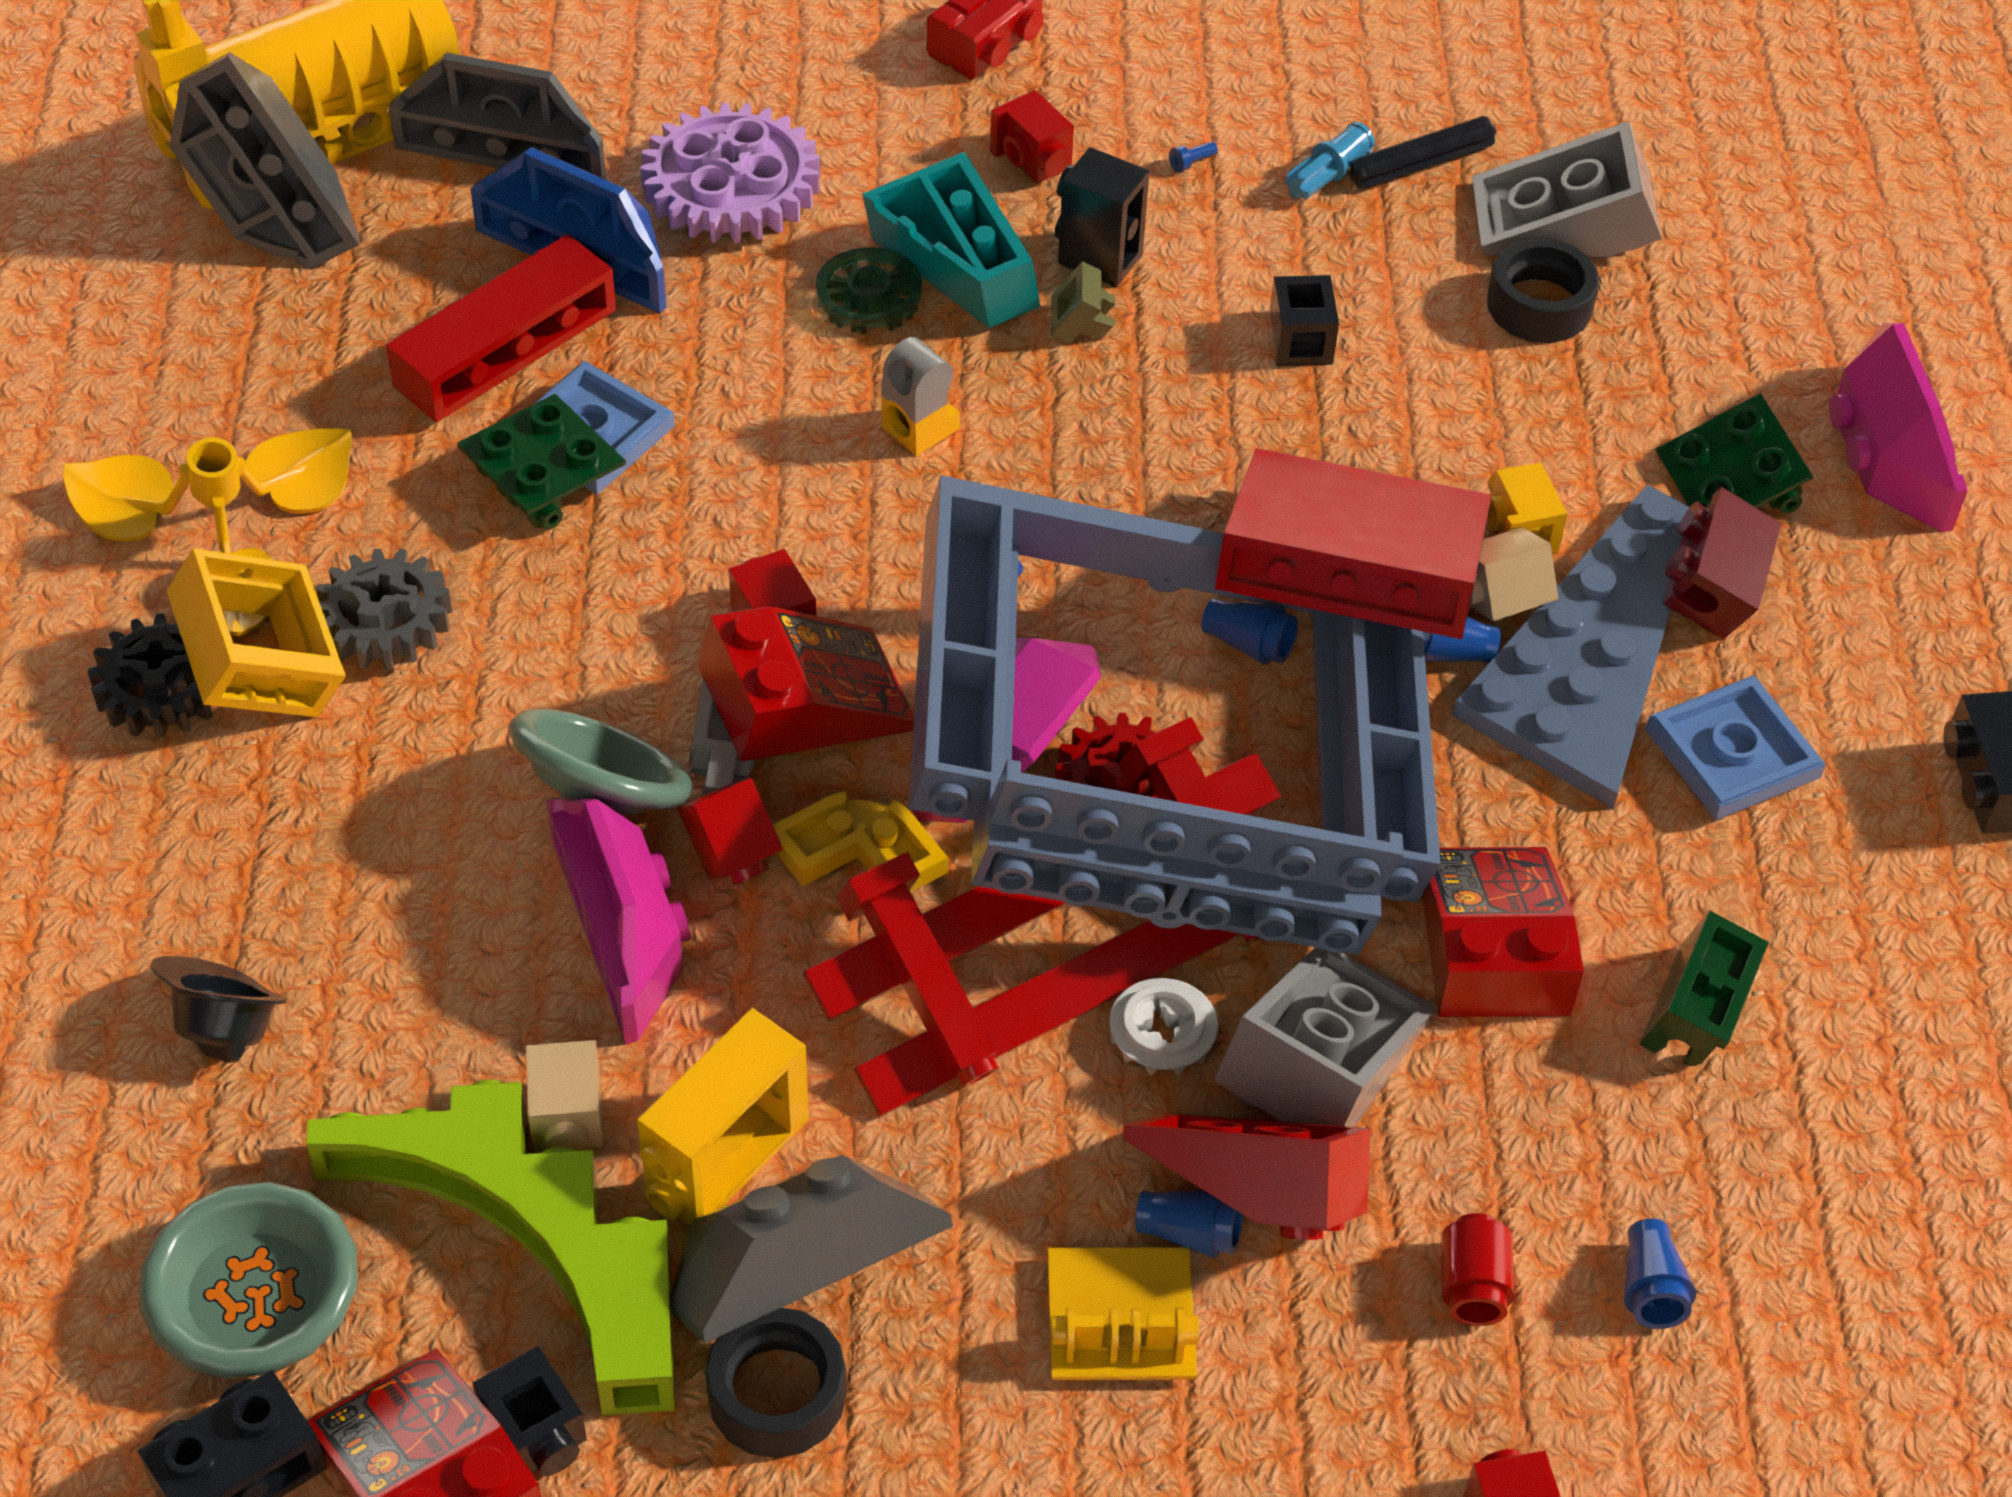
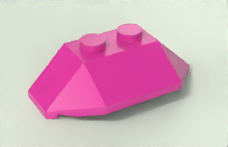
[1829,322,1968,532]
[912,638,1101,823]
[546,797,690,1045]

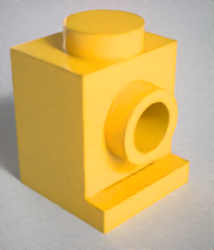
[1487,462,1568,555]

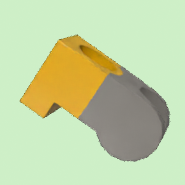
[881,337,960,456]

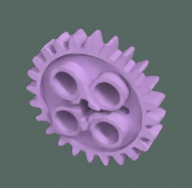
[640,103,820,243]

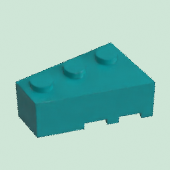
[862,152,1041,328]

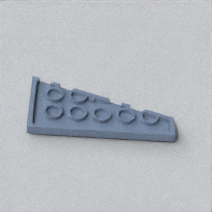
[1453,485,1690,809]

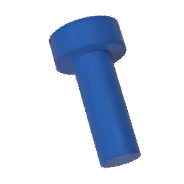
[1169,142,1218,172]

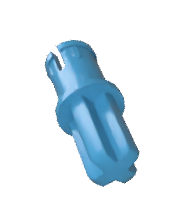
[1284,121,1375,199]

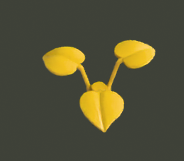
[63,428,352,636]

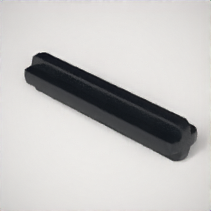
[1349,116,1497,190]

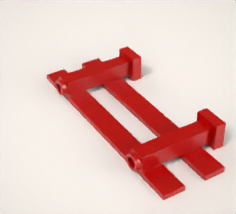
[803,717,1281,1118]

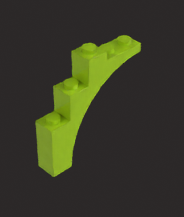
[306,1080,675,1416]

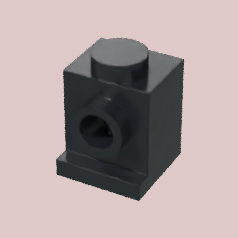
[1270,275,1339,366]
[472,1346,587,1476]

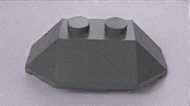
[169,52,360,269]
[389,52,606,180]
[670,1155,953,1344]

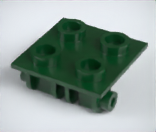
[1655,393,1814,513]
[457,394,626,530]

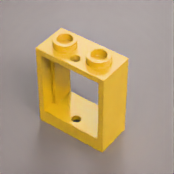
[167,548,346,717]
[637,1007,809,1227]

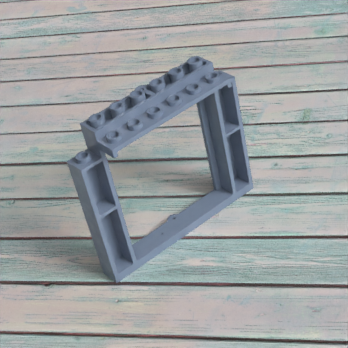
[909,475,1441,955]

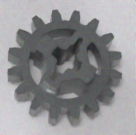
[316,548,452,669]

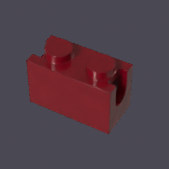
[1663,487,1782,640]

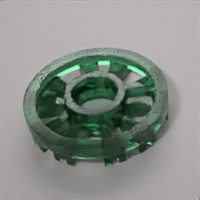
[816,247,922,334]

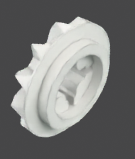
[1110,978,1218,1077]

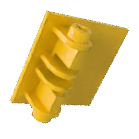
[1047,1247,1199,1380]

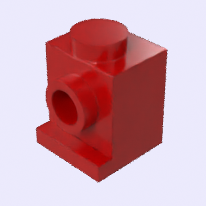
[990,90,1074,183]

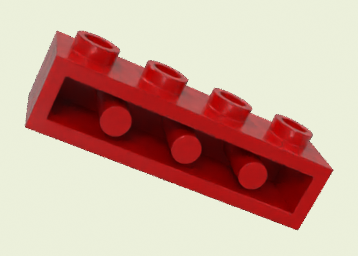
[386,234,616,423]

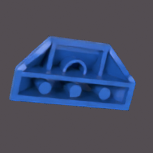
[470,147,666,314]

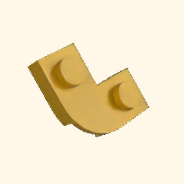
[773,791,948,893]

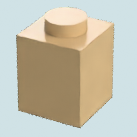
[1470,527,1559,621]
[526,1040,604,1153]

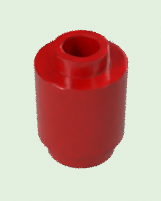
[1441,1213,1514,1326]

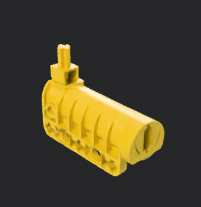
[134,0,460,210]

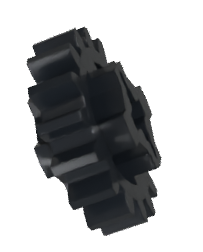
[88,613,213,738]

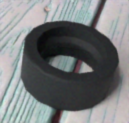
[1487,238,1599,343]
[705,1308,847,1458]

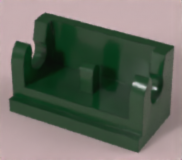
[1639,910,1769,1066]

